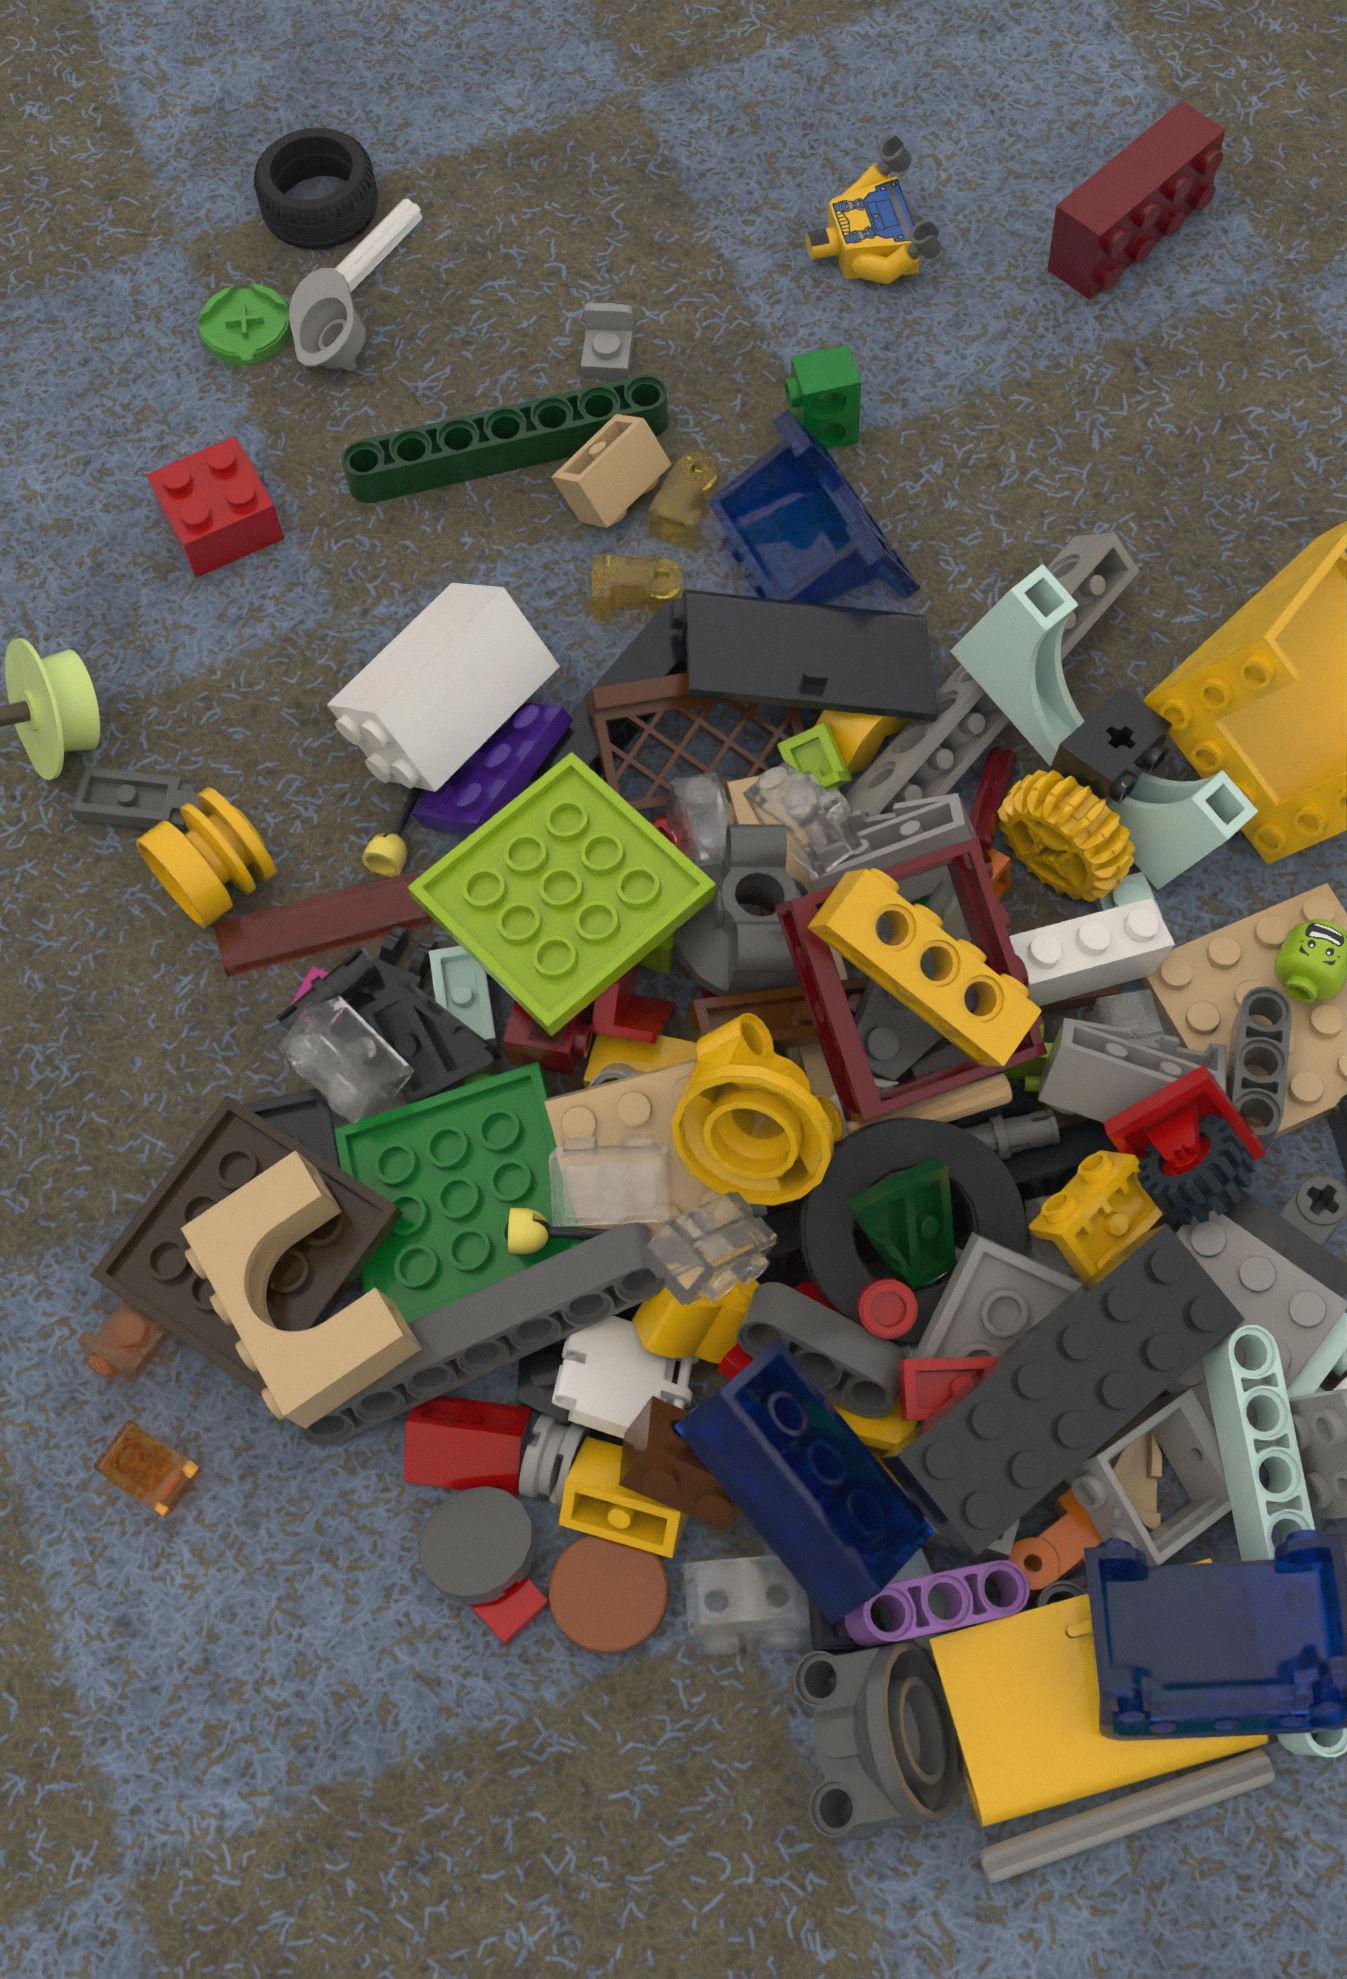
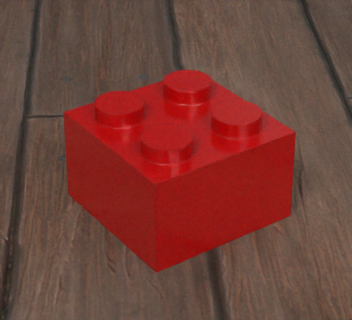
[146,436,284,578]

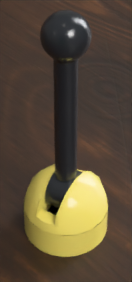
[362,787,422,878]
[508,1208,610,1254]

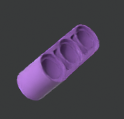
[845,1560,1030,1648]

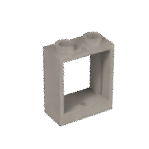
[1067,1388,1232,1574]

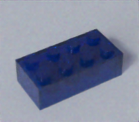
[674,1339,935,1624]

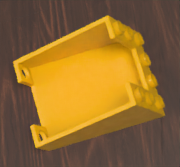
[1143,521,1347,865]

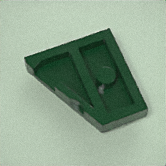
[846,1158,956,1290]

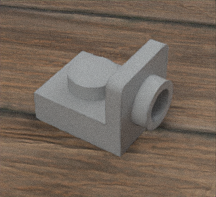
[581,303,634,379]

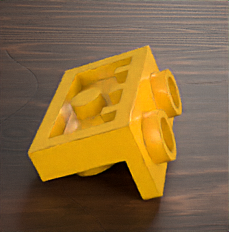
[1028,1150,1163,1283]

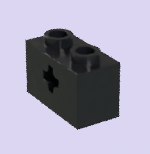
[1049,688,1173,806]

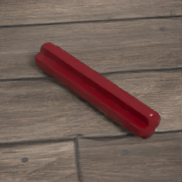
[969,746,1017,854]

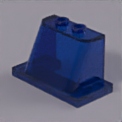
[707,409,921,604]

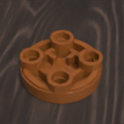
[549,1534,669,1655]

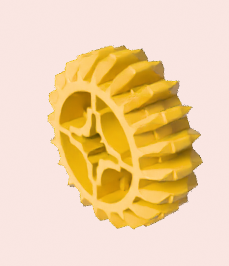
[997,769,1136,902]

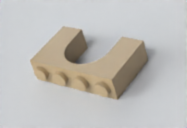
[181,1150,422,1429]

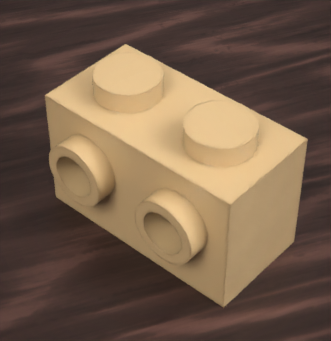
[551,414,672,528]

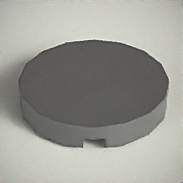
[419,1486,537,1605]

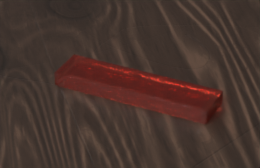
[214,870,432,977]

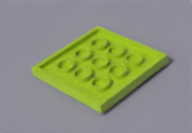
[407,752,717,1036]

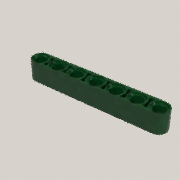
[342,375,669,503]

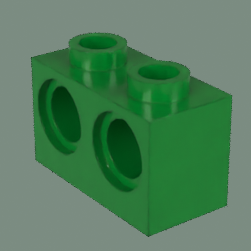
[784,344,861,455]

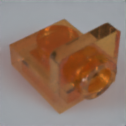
[77,1300,172,1385]

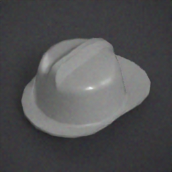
[289,268,367,372]

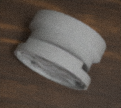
[519,1414,590,1506]

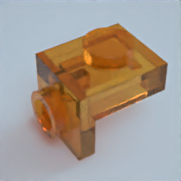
[94,1420,202,1519]

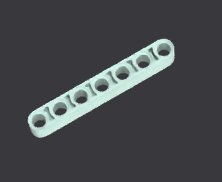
[1202,1325,1347,1757]

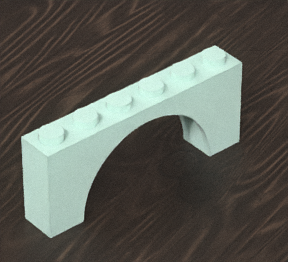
[950,564,1258,890]

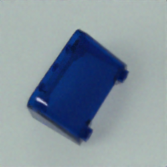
[1084,1530,1347,1741]

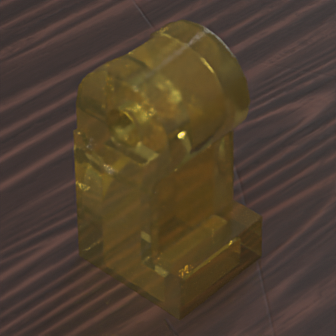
[648,451,718,552]
[591,555,684,621]

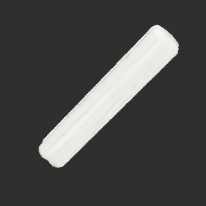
[335,199,422,293]

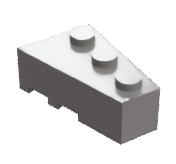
[801,793,984,903]

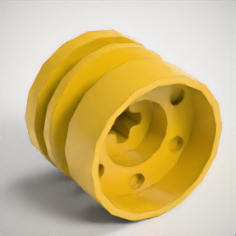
[136,787,277,929]

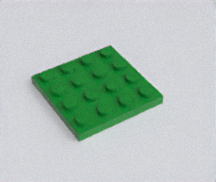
[333,1062,586,1324]

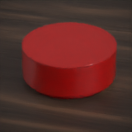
[856,1278,918,1339]

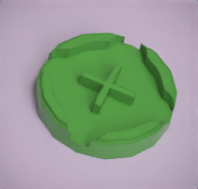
[199,284,291,365]

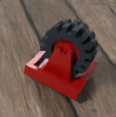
[1103,1065,1266,1225]

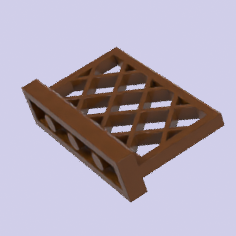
[585,673,804,812]

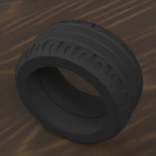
[254,128,378,249]

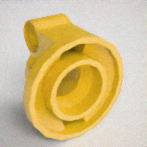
[671,1013,844,1206]

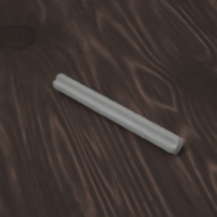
[978,1749,1275,1883]

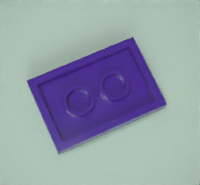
[412,702,573,835]

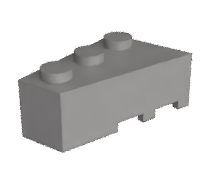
[1038,1018,1226,1124]

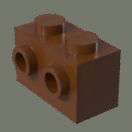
[619,1396,757,1531]

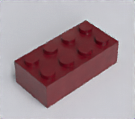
[1047,101,1225,300]

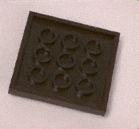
[90,1095,403,1397]

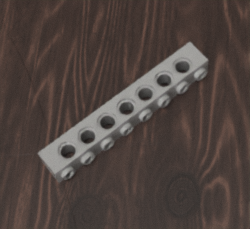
[831,532,1139,821]

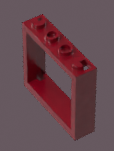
[774,837,1048,1121]

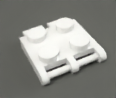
[552,1316,699,1439]

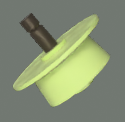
[0,638,100,780]

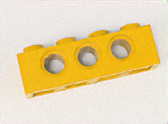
[807,868,1042,1066]

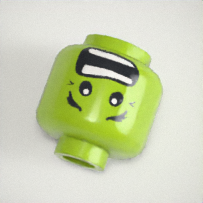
[1274,919,1347,1003]

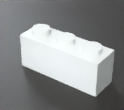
[1009,898,1175,1007]

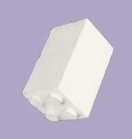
[327,583,560,792]

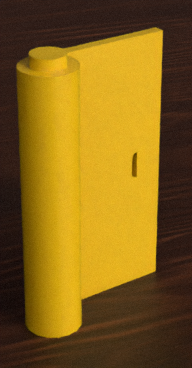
[928,1558,1275,1828]

